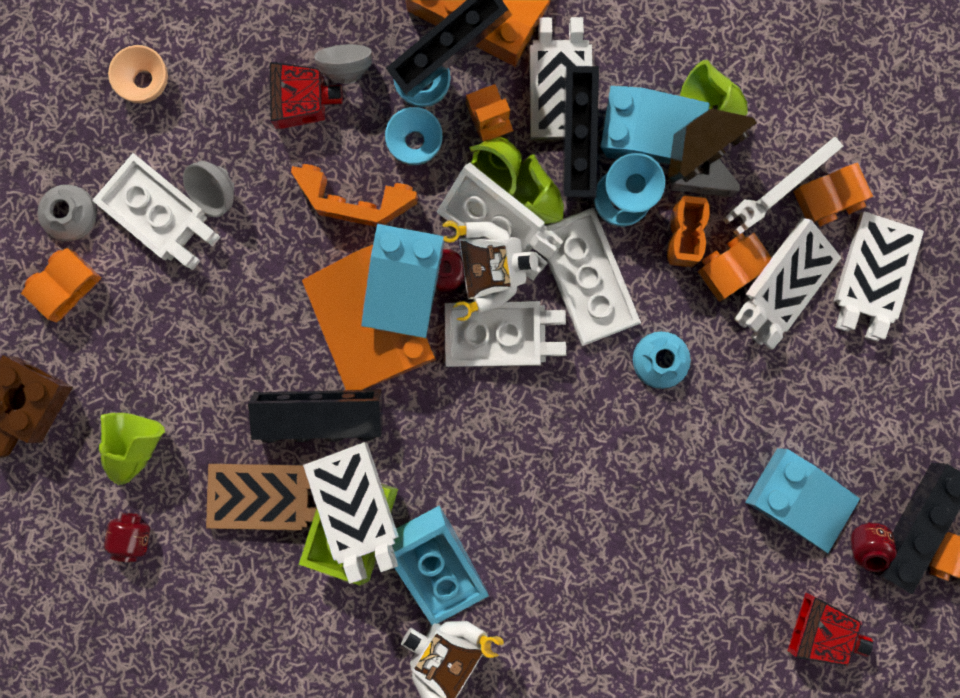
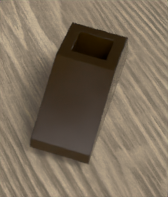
[668,108,757,184]

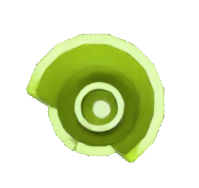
[680,60,748,116]
[469,137,522,196]
[513,154,564,224]
[99,413,165,485]

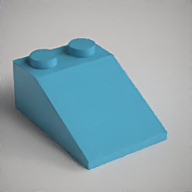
[601,86,710,164]
[361,224,444,338]
[745,448,860,553]
[392,505,489,625]

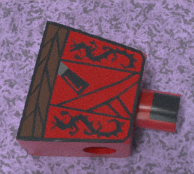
[269,62,343,129]
[787,593,873,666]

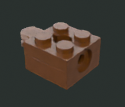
[0,355,73,458]

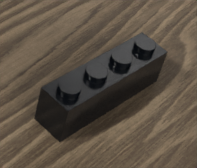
[386,0,512,97]
[562,66,599,202]
[248,389,383,443]
[870,462,960,594]

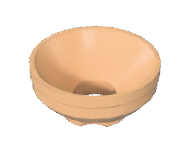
[108,45,168,104]

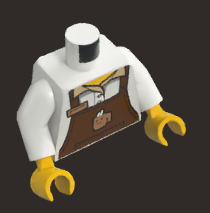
[442,220,538,321]
[401,621,504,698]

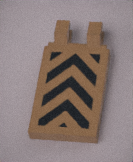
[206,464,317,530]

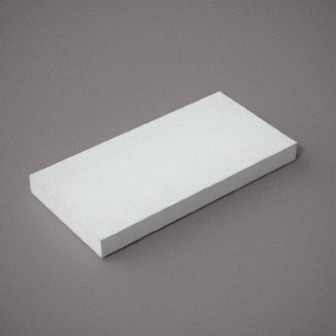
[546,207,641,346]

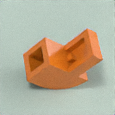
[466,84,514,142]

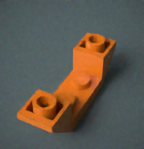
[291,164,418,227]

